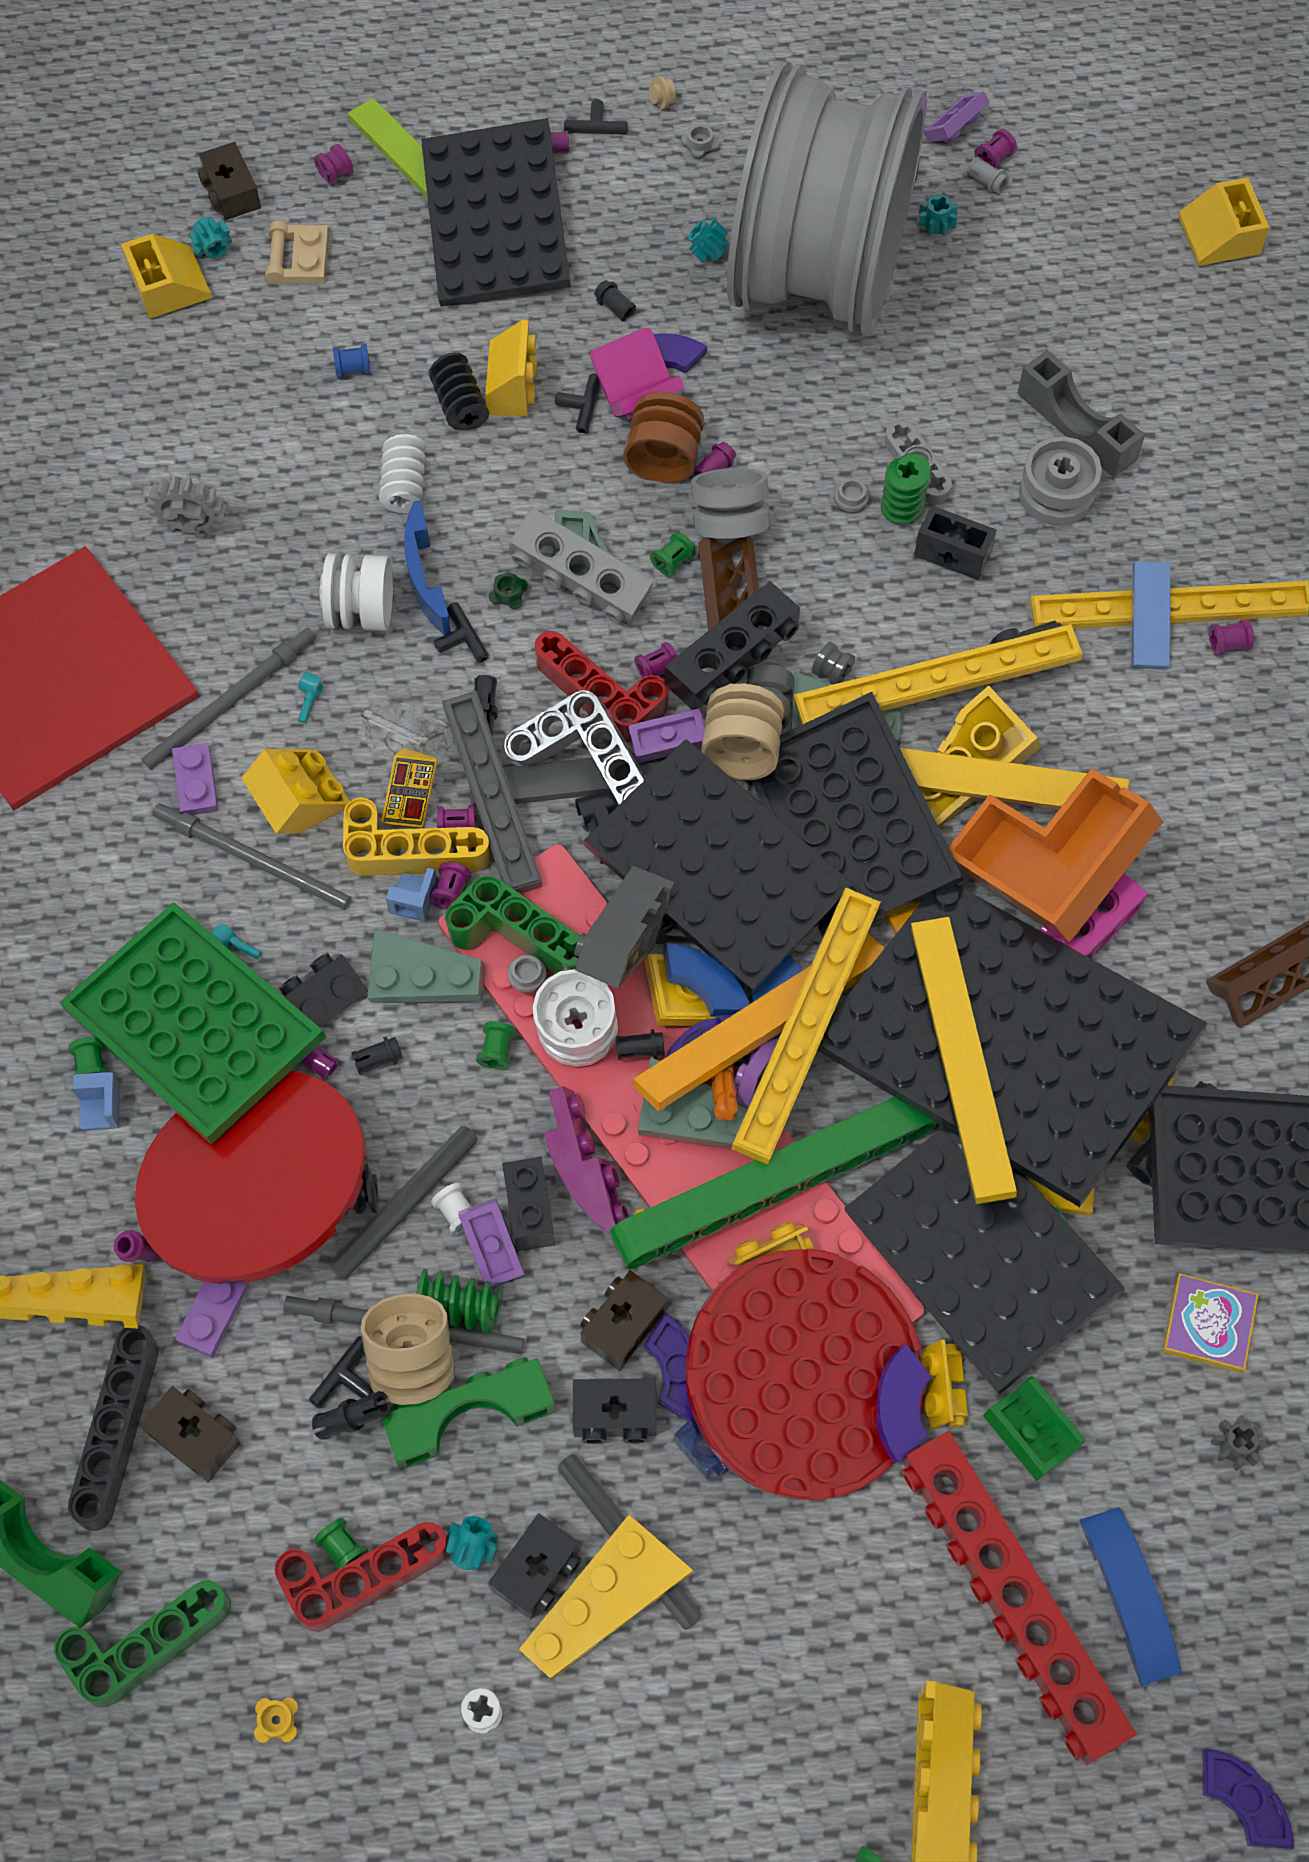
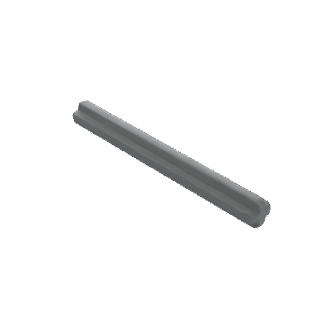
[330,1126,477,1279]
[558,1454,702,1630]

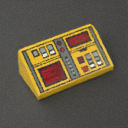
[381,748,438,828]

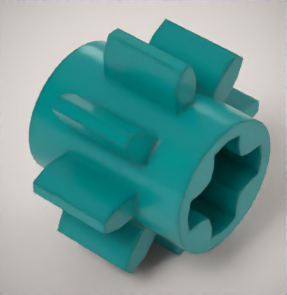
[918,195,958,236]
[189,217,232,259]
[688,219,729,262]
[445,1516,498,1570]

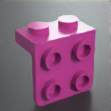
[590,327,685,419]

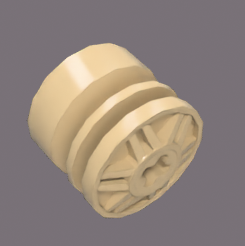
[701,683,784,781]
[361,1293,454,1405]

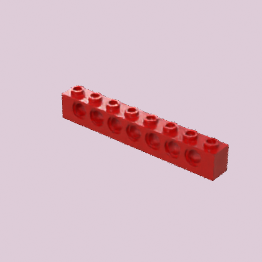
[902,1430,1137,1766]

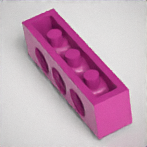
[1040,873,1148,958]

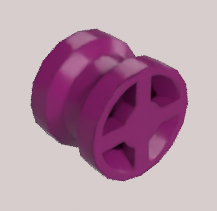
[314,144,354,186]

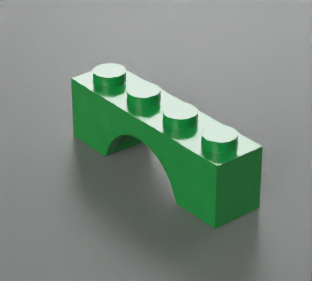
[382,1357,556,1470]
[0,1480,122,1628]

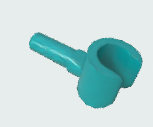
[298,671,323,724]
[210,924,262,959]

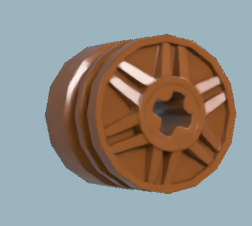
[623,392,704,484]

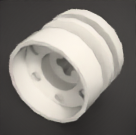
[319,553,393,631]
[532,969,619,1067]

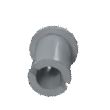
[967,156,1009,194]

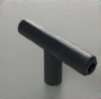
[564,99,628,135]
[555,373,601,434]
[434,602,489,663]
[309,1336,374,1409]

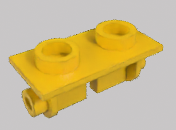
[726,1221,814,1267]
[921,1339,969,1430]

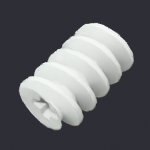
[379,434,426,513]

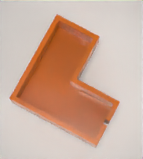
[948,768,1163,943]

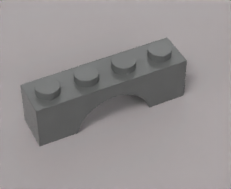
[1017,350,1145,477]

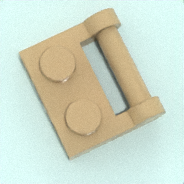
[265,220,329,284]

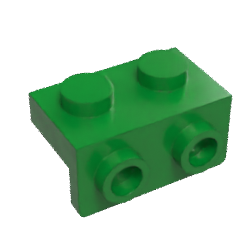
[983,1376,1085,1482]

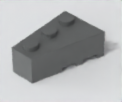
[574,866,675,988]

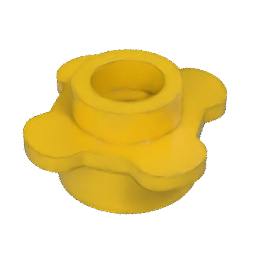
[254,1697,298,1743]

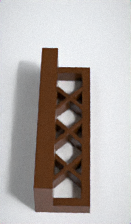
[698,536,768,667]
[1206,920,1309,1028]

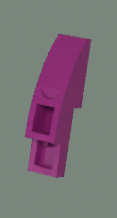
[544,1086,629,1235]

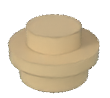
[648,76,676,110]

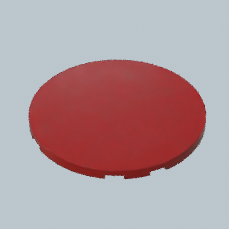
[135,1071,367,1284]
[685,1248,925,1501]

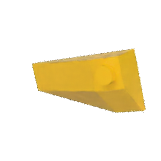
[920,686,1041,827]

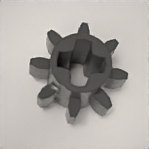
[1211,1415,1267,1471]

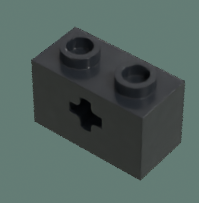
[914,505,997,580]
[502,1157,555,1252]
[573,1378,656,1444]
[488,1513,582,1620]

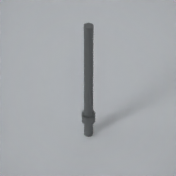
[141,627,316,770]
[153,803,351,910]
[283,1296,524,1354]

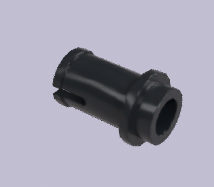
[594,280,636,322]
[616,1029,665,1061]
[351,1036,403,1075]

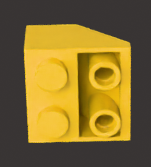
[1178,177,1270,266]
[121,233,212,319]
[485,320,537,416]
[241,749,350,834]

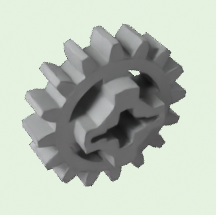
[147,476,226,535]

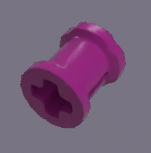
[974,129,1017,169]
[1208,619,1254,656]
[634,642,677,678]
[437,805,476,828]
[429,862,472,910]

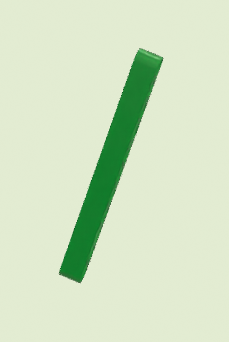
[608,1097,943,1270]

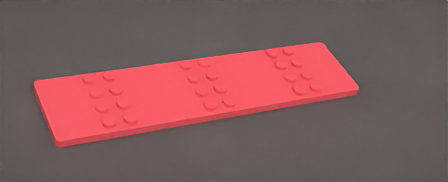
[439,844,924,1324]

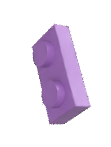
[924,91,990,143]
[629,708,705,763]
[172,742,218,815]
[735,1035,780,1107]
[458,1198,524,1287]
[174,1280,249,1358]

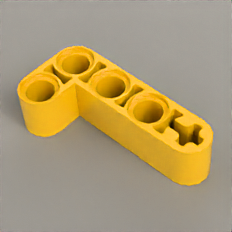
[343,797,491,876]

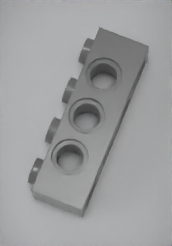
[509,508,654,625]

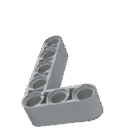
[504,690,646,805]

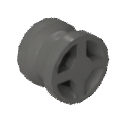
[812,642,855,685]

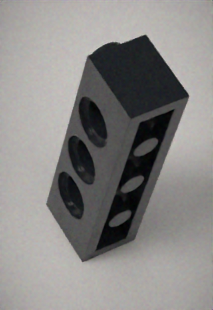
[664,581,800,710]

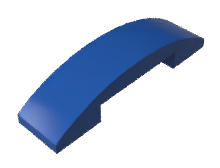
[404,500,451,635]
[1079,1507,1182,1686]

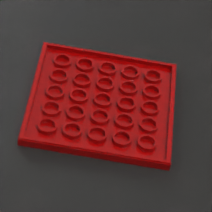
[0,546,200,811]

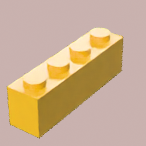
[911,1681,982,1862]

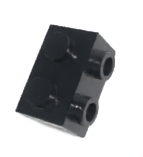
[279,952,368,1027]

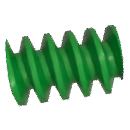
[880,453,931,524]
[416,1268,504,1334]

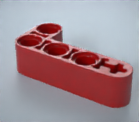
[534,631,669,742]
[274,1522,448,1632]

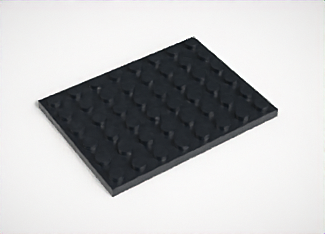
[817,885,1207,1208]

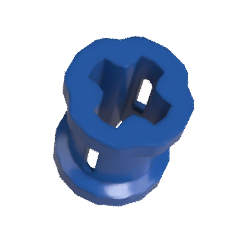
[333,343,371,378]

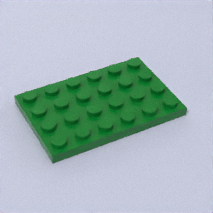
[59,902,326,1144]

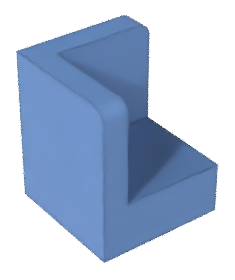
[386,868,438,922]
[73,1072,120,1131]

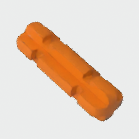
[711,1064,738,1122]

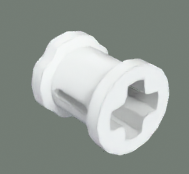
[431,1183,471,1236]
[461,1688,502,1734]

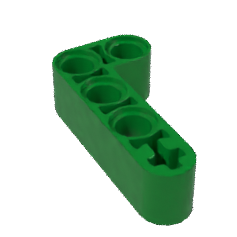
[444,875,580,974]
[54,1580,231,1708]

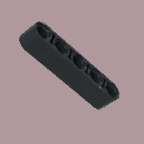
[68,1325,159,1531]

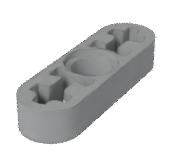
[885,420,952,504]

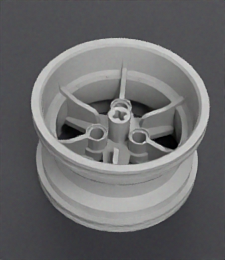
[727,61,927,337]

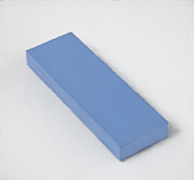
[1131,561,1170,669]

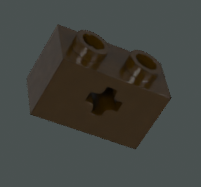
[197,142,261,220]
[579,1270,669,1371]
[139,1386,241,1483]

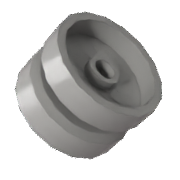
[1019,436,1102,526]
[690,468,771,539]

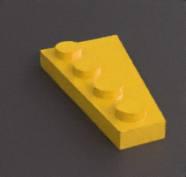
[0,1264,146,1329]
[519,1515,695,1679]

